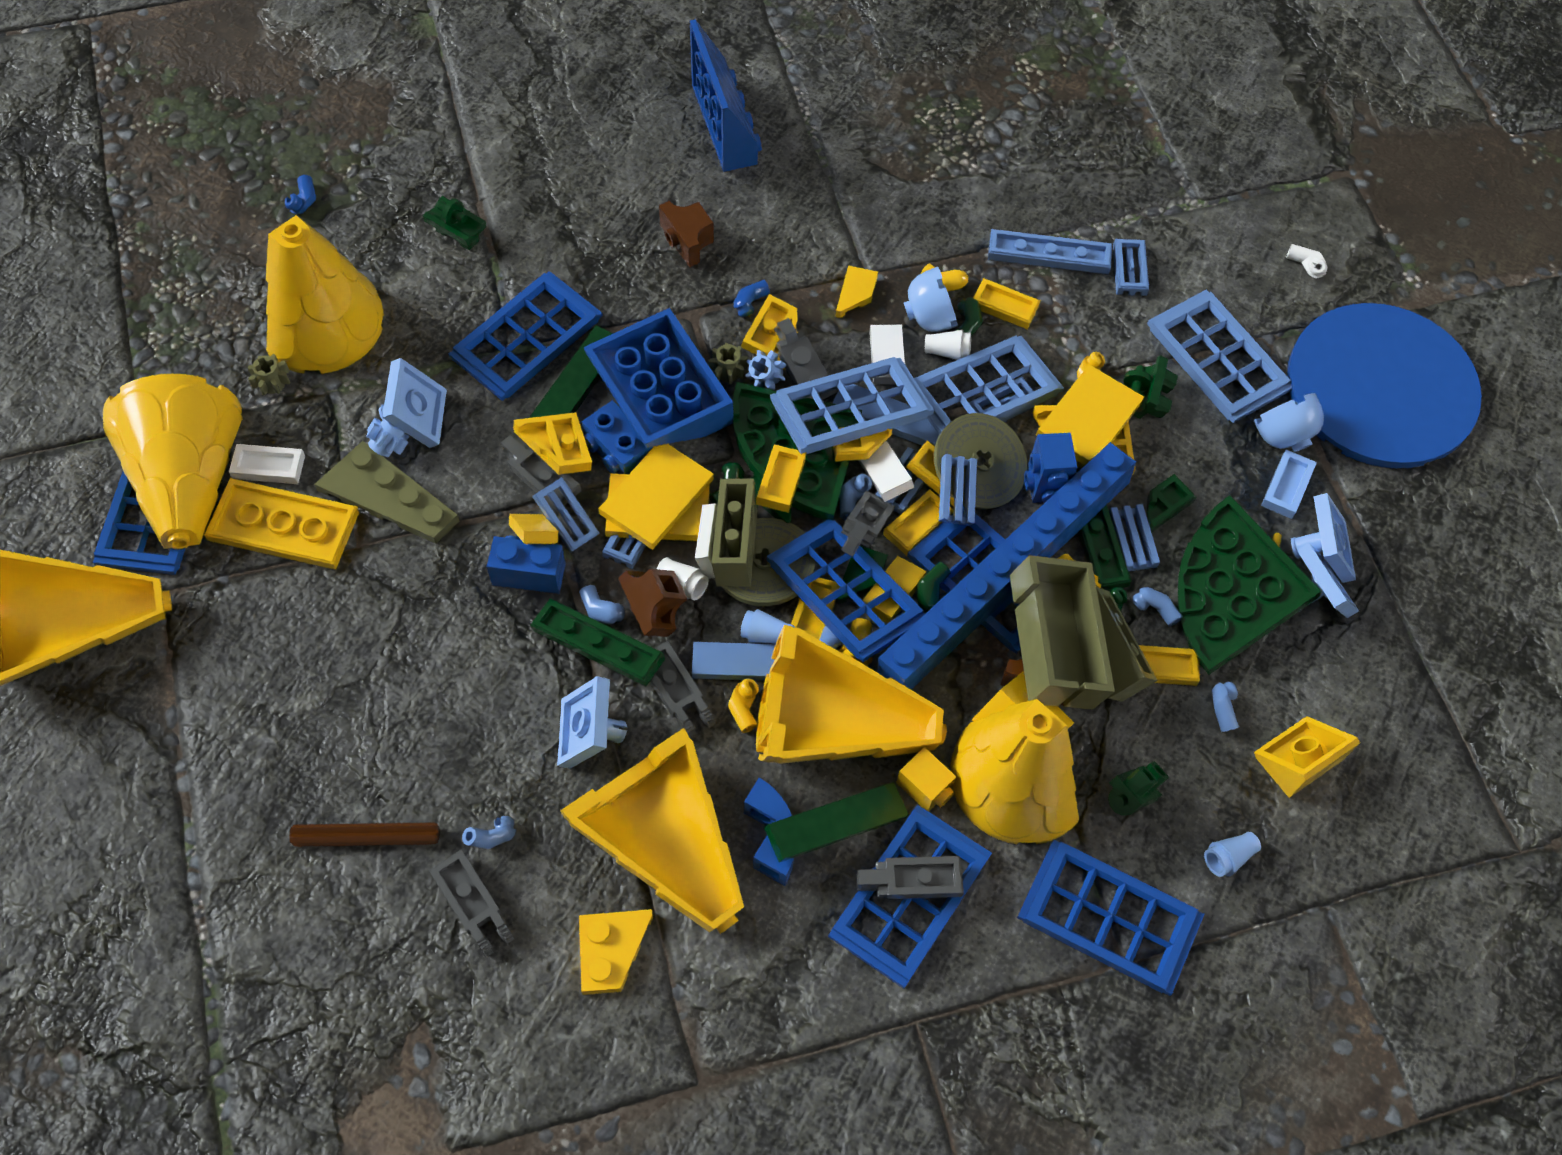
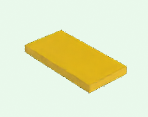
[204,478,359,570]

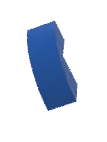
[744,778,795,886]

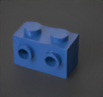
[581,400,654,474]
[1024,432,1077,503]
[486,535,566,594]

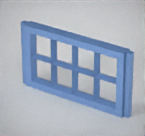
[1147,289,1292,423]
[914,335,1064,435]
[770,357,934,454]

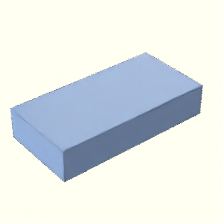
[1261,449,1317,519]

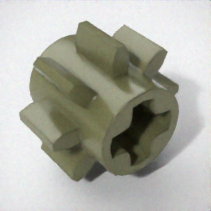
[708,343,748,384]
[247,354,290,396]

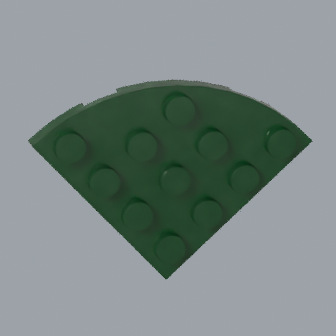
[733,382,862,520]
[1177,495,1321,675]

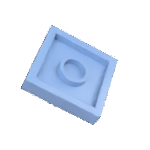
[379,358,447,448]
[1291,493,1356,583]
[1297,543,1359,618]
[557,676,627,769]

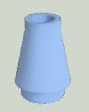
[741,609,795,644]
[1204,832,1261,877]

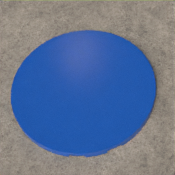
[1287,303,1482,468]

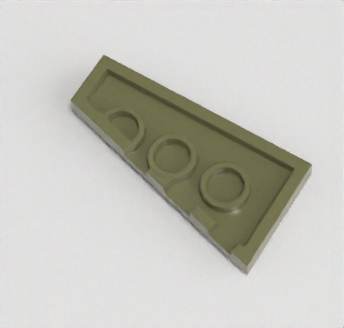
[314,441,460,544]

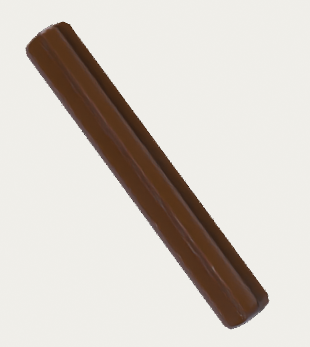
[289,822,440,847]

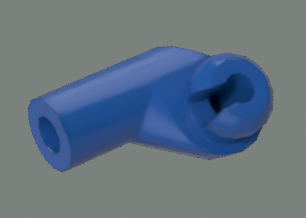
[285,175,316,214]
[733,280,770,317]

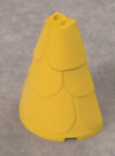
[266,215,384,374]
[103,374,242,549]
[0,550,172,686]
[756,625,947,764]
[950,699,1079,844]
[561,728,744,934]

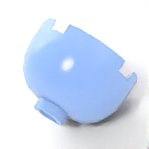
[904,267,958,332]
[1254,393,1324,452]

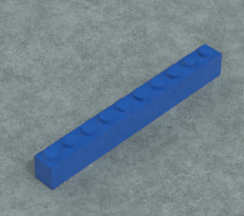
[877,442,1136,690]

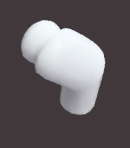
[1286,244,1328,278]

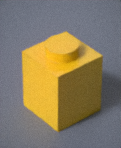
[896,747,957,812]

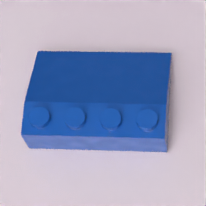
[690,19,762,172]
[584,308,733,448]

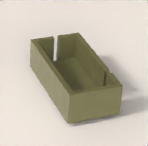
[1010,555,1115,709]

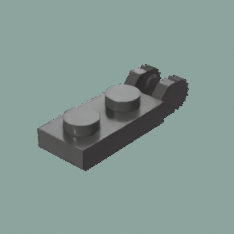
[650,641,716,738]
[429,849,514,958]

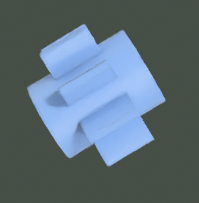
[745,350,787,390]
[366,418,409,457]

